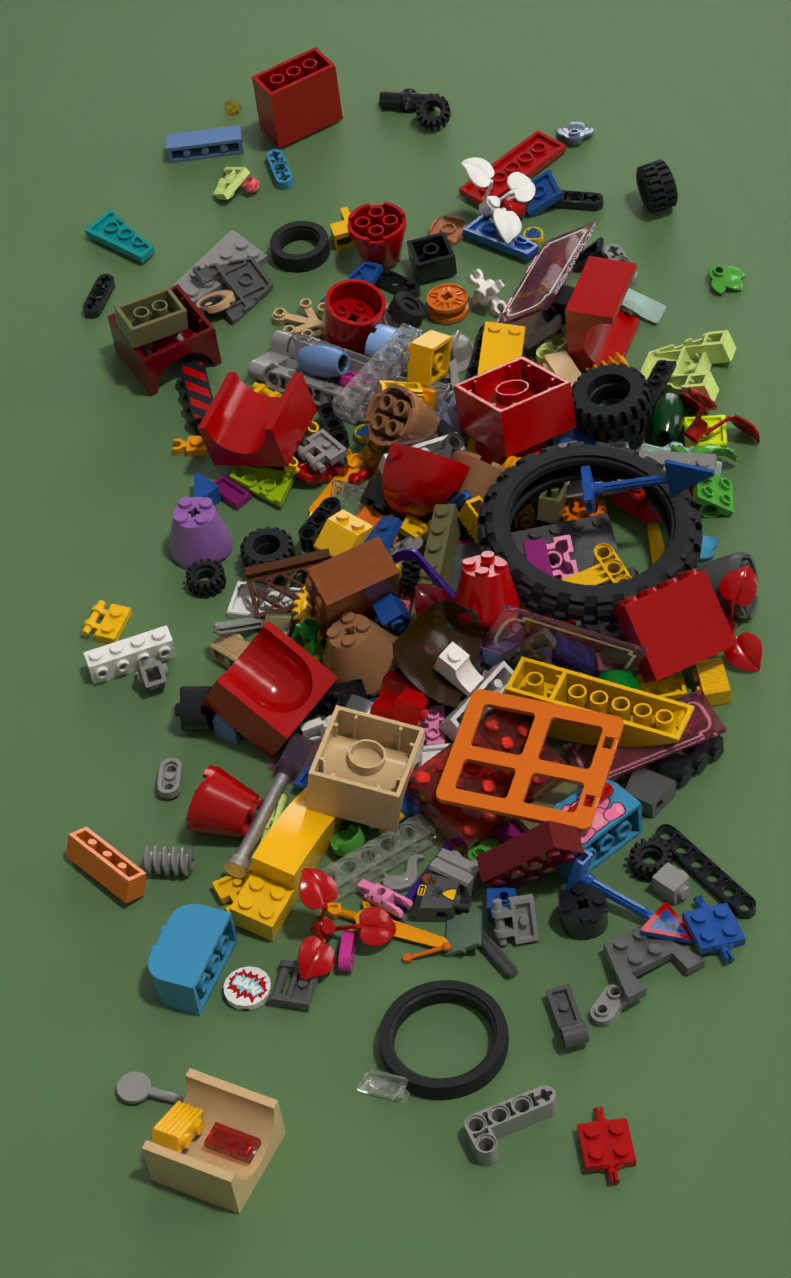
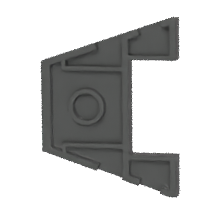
[193,257,273,325]
[500,627,583,674]
[603,925,705,1004]

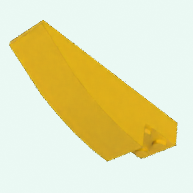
[467,321,526,454]
[505,656,695,747]
[230,787,345,941]

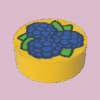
[524,227,544,244]
[355,424,369,444]

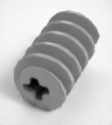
[144,845,195,876]

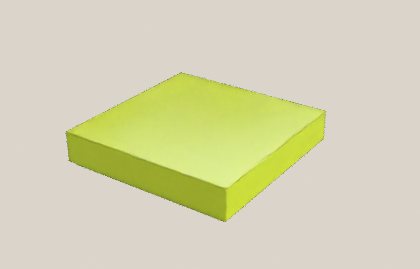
[684,415,728,448]

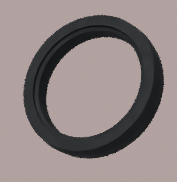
[379,980,509,1100]

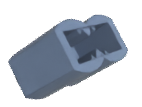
[437,392,464,436]

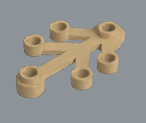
[272,298,325,338]

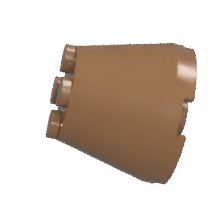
[365,384,440,448]

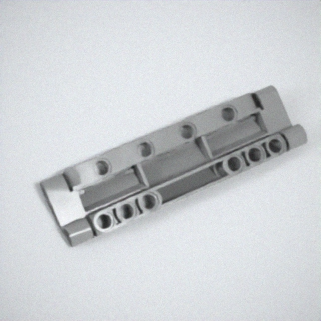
[247,330,454,439]

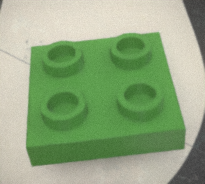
[693,474,734,518]

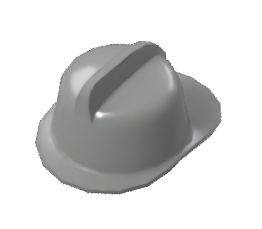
[449,330,474,373]

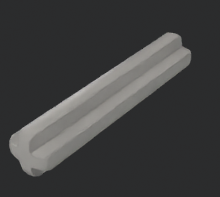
[212,616,264,635]

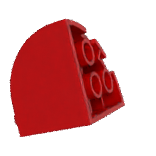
[382,443,470,519]

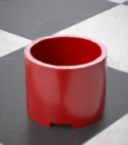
[321,279,386,355]

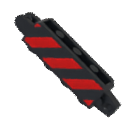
[178,354,213,436]

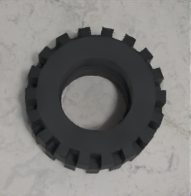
[636,159,678,213]
[240,527,296,582]

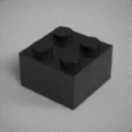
[407,232,457,283]

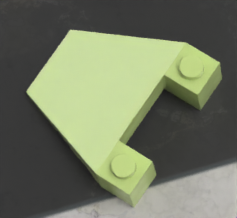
[640,330,737,402]

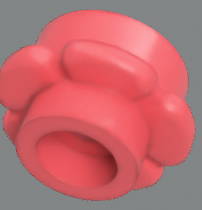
[242,176,259,194]

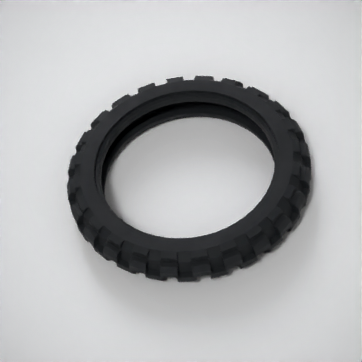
[477,441,703,625]

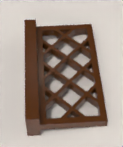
[244,548,331,619]

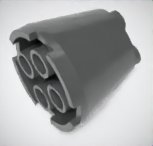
[695,552,758,619]

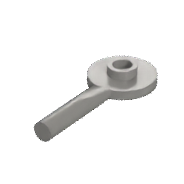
[117,1072,185,1104]

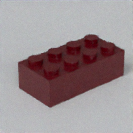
[476,820,584,889]

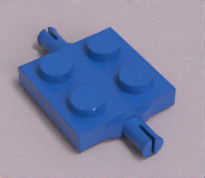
[682,895,746,964]

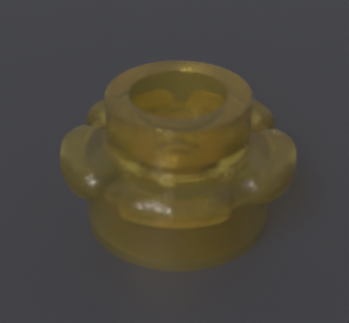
[225,98,242,115]

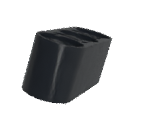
[318,403,350,450]
[298,497,342,553]

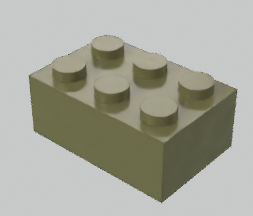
[114,287,188,349]

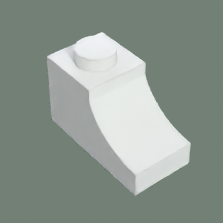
[433,641,484,697]

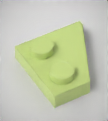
[213,167,250,200]

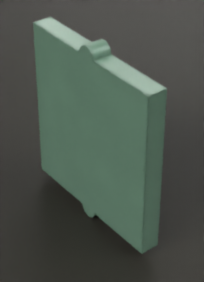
[445,909,482,957]

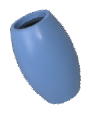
[297,344,350,378]

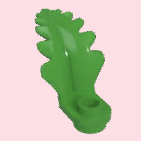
[669,443,739,462]

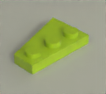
[230,466,296,508]

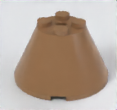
[449,450,506,512]
[322,611,398,697]

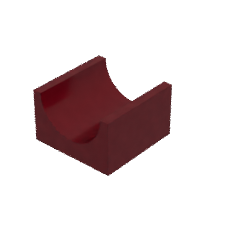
[108,284,222,396]

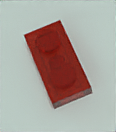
[204,1122,261,1164]

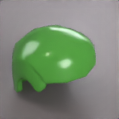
[331,824,365,857]

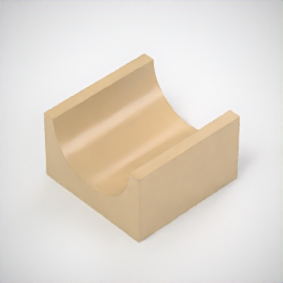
[306,705,425,833]
[142,1068,286,1214]

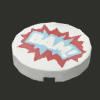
[223,966,272,1010]

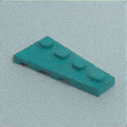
[85,209,155,263]

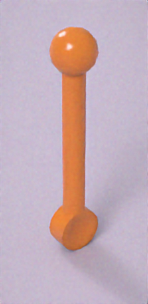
[402,942,451,963]

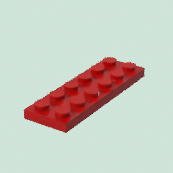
[459,130,566,205]

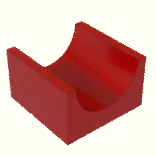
[565,256,640,373]
[198,372,317,467]

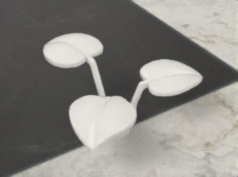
[460,157,535,244]

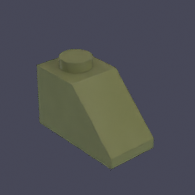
[537,481,571,524]

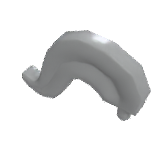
[382,854,424,893]

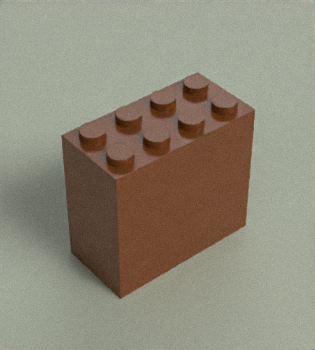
[305,536,399,639]

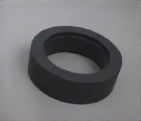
[270,221,330,273]

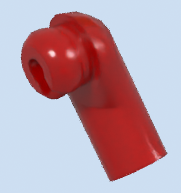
[348,467,372,487]
[618,479,646,501]

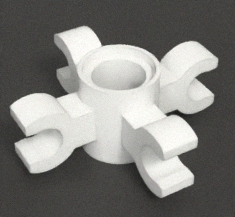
[466,269,507,316]

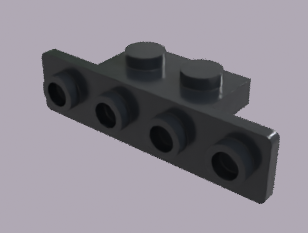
[647,360,677,421]

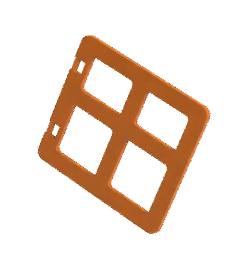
[436,689,624,832]

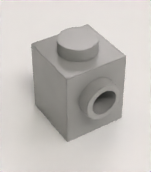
[652,862,691,906]

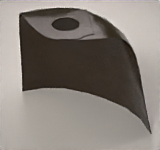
[392,599,483,708]

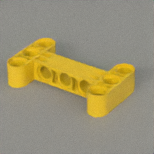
[520,543,632,632]

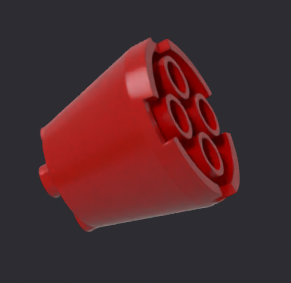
[347,202,407,268]
[454,551,520,630]
[186,764,264,838]

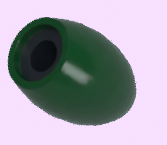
[650,393,685,446]

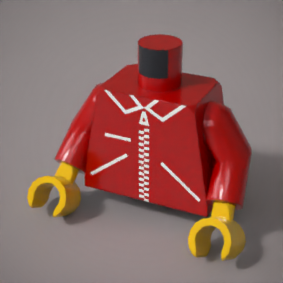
[284,421,349,485]

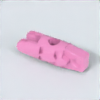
[357,879,413,919]

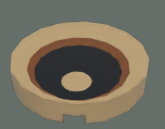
[196,290,235,314]

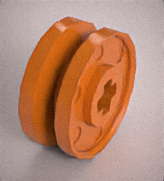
[426,283,469,324]

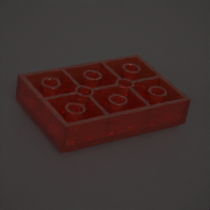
[406,709,568,856]

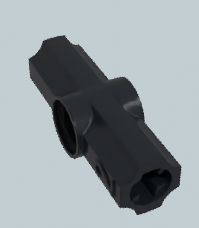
[379,88,436,113]

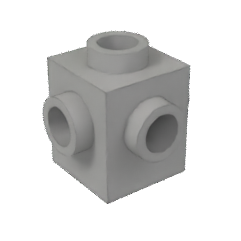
[136,657,169,690]

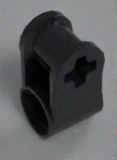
[323,679,368,710]

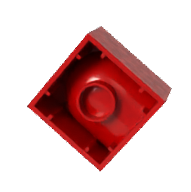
[453,356,576,457]
[202,620,338,759]

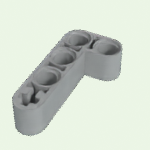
[464,1085,558,1167]

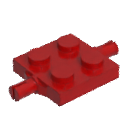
[576,1106,637,1186]

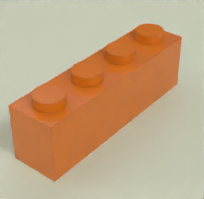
[66,826,147,903]

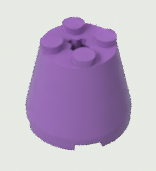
[169,497,233,570]

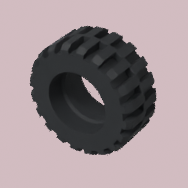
[571,363,653,442]

